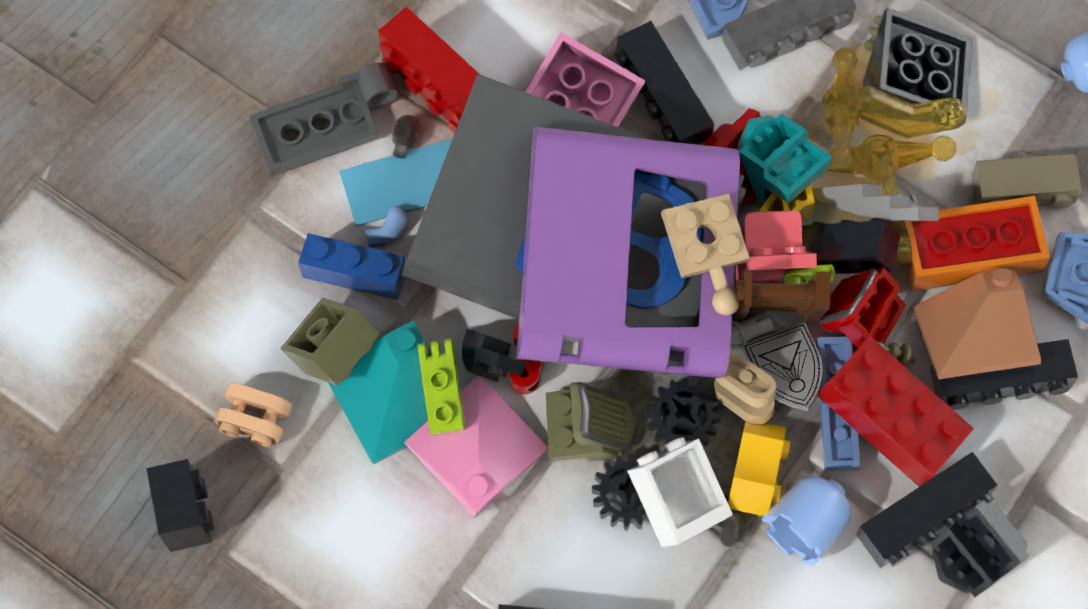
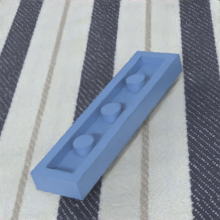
[816,337,860,471]

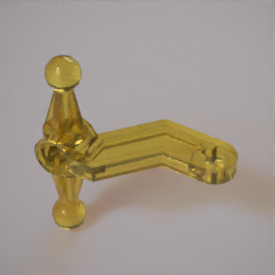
[822,47,966,170]
[817,135,957,265]

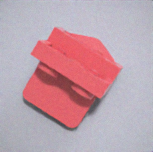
[734,211,817,284]

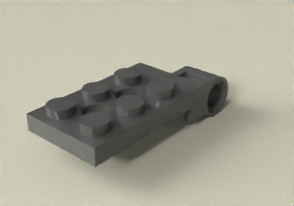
[249,62,397,176]

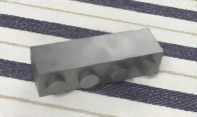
[722,0,856,70]

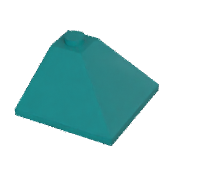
[328,321,432,465]

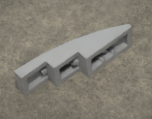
[811,184,939,221]

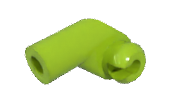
[783,264,835,284]

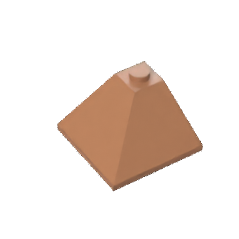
[913,267,1041,379]

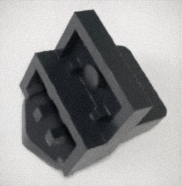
[930,500,1029,598]

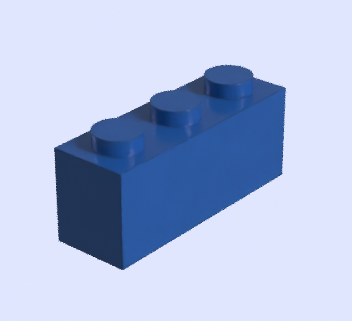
[298,233,406,300]

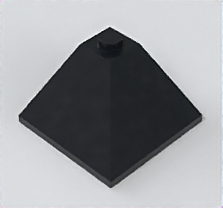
[861,8,972,122]

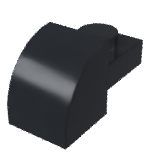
[462,328,526,382]

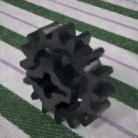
[646,378,721,449]
[592,454,667,531]

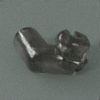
[719,495,745,547]

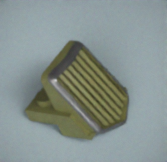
[546,382,637,461]

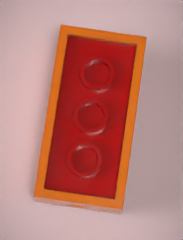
[898,196,1050,291]

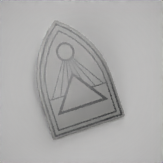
[742,322,823,411]

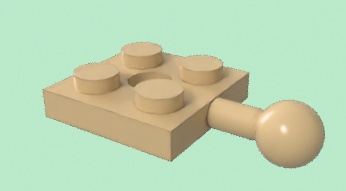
[661,194,750,315]

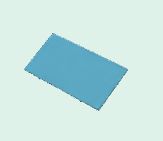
[339,138,452,227]

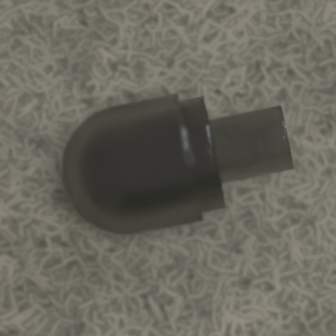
[392,115,421,159]

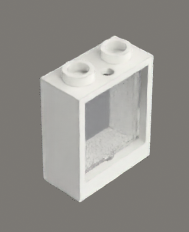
[628,437,733,547]

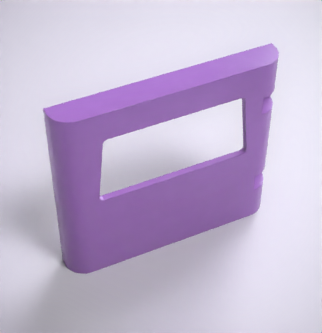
[517,126,740,378]

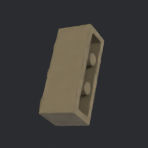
[971,153,1082,208]

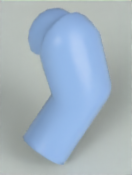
[365,206,408,246]

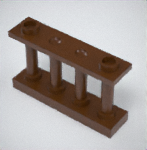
[733,270,830,324]

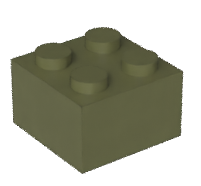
[280,298,380,386]

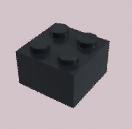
[146,459,215,552]

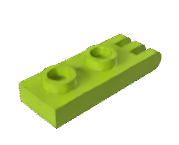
[418,338,466,436]

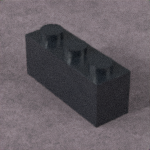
[802,218,901,274]

